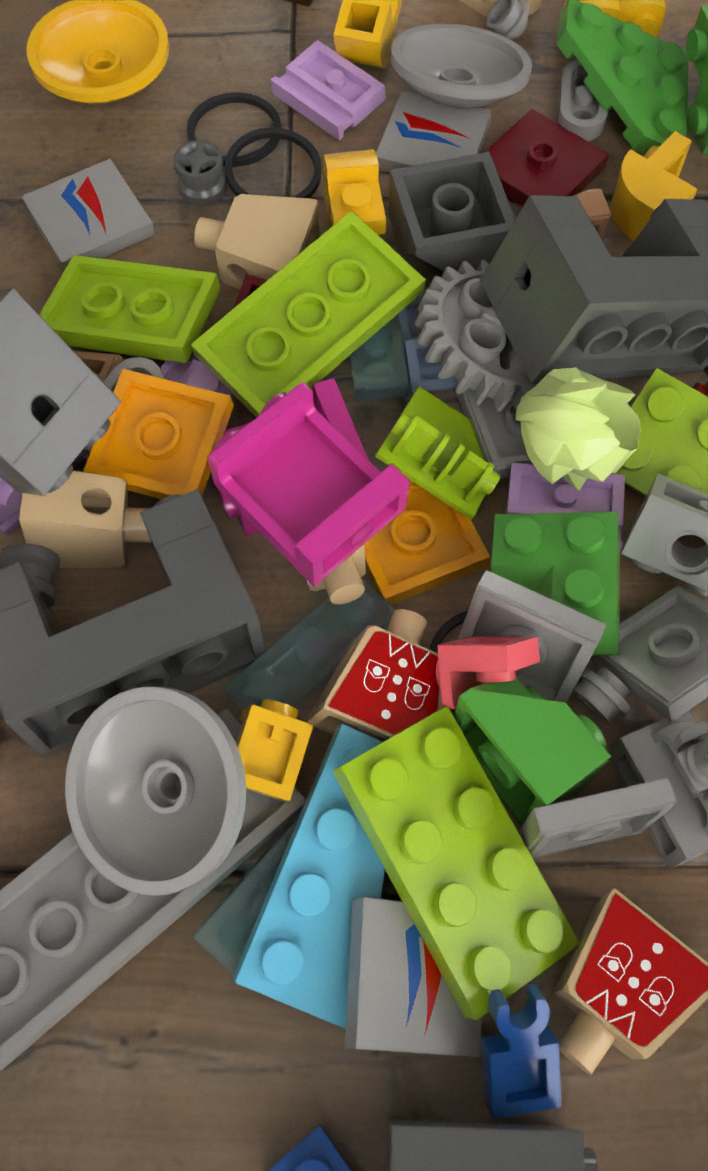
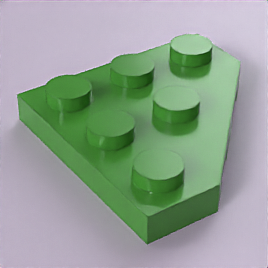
[556,0,689,154]

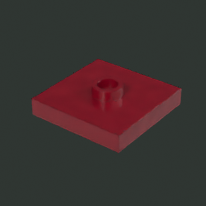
[484,109,609,206]

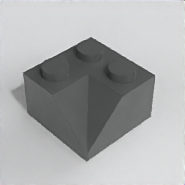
[388,152,515,272]

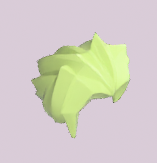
[515,367,641,491]

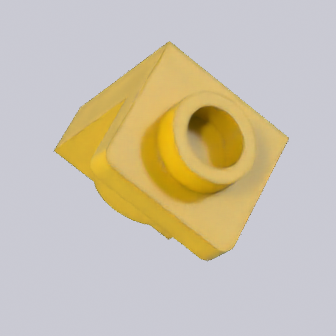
[236,699,313,802]

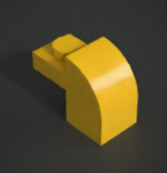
[333,0,403,68]
[611,131,697,241]
[322,149,386,235]

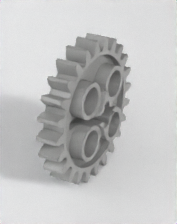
[415,260,537,412]

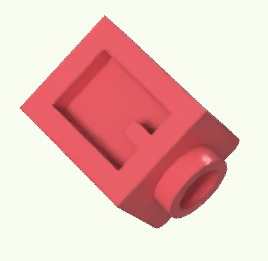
[436,636,540,709]

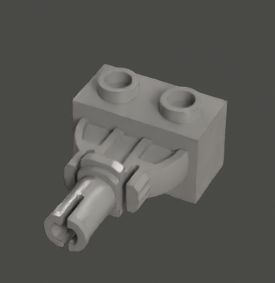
[609,710,708,870]

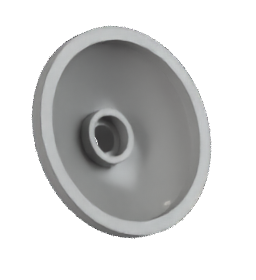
[390,24,532,108]
[65,687,246,896]

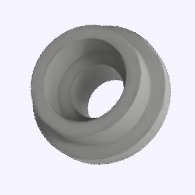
[486,0,530,41]
[573,667,631,724]

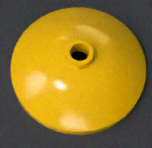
[26,0,169,104]

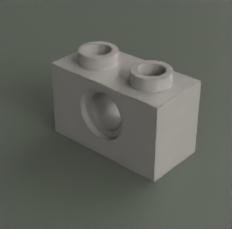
[621,473,708,597]

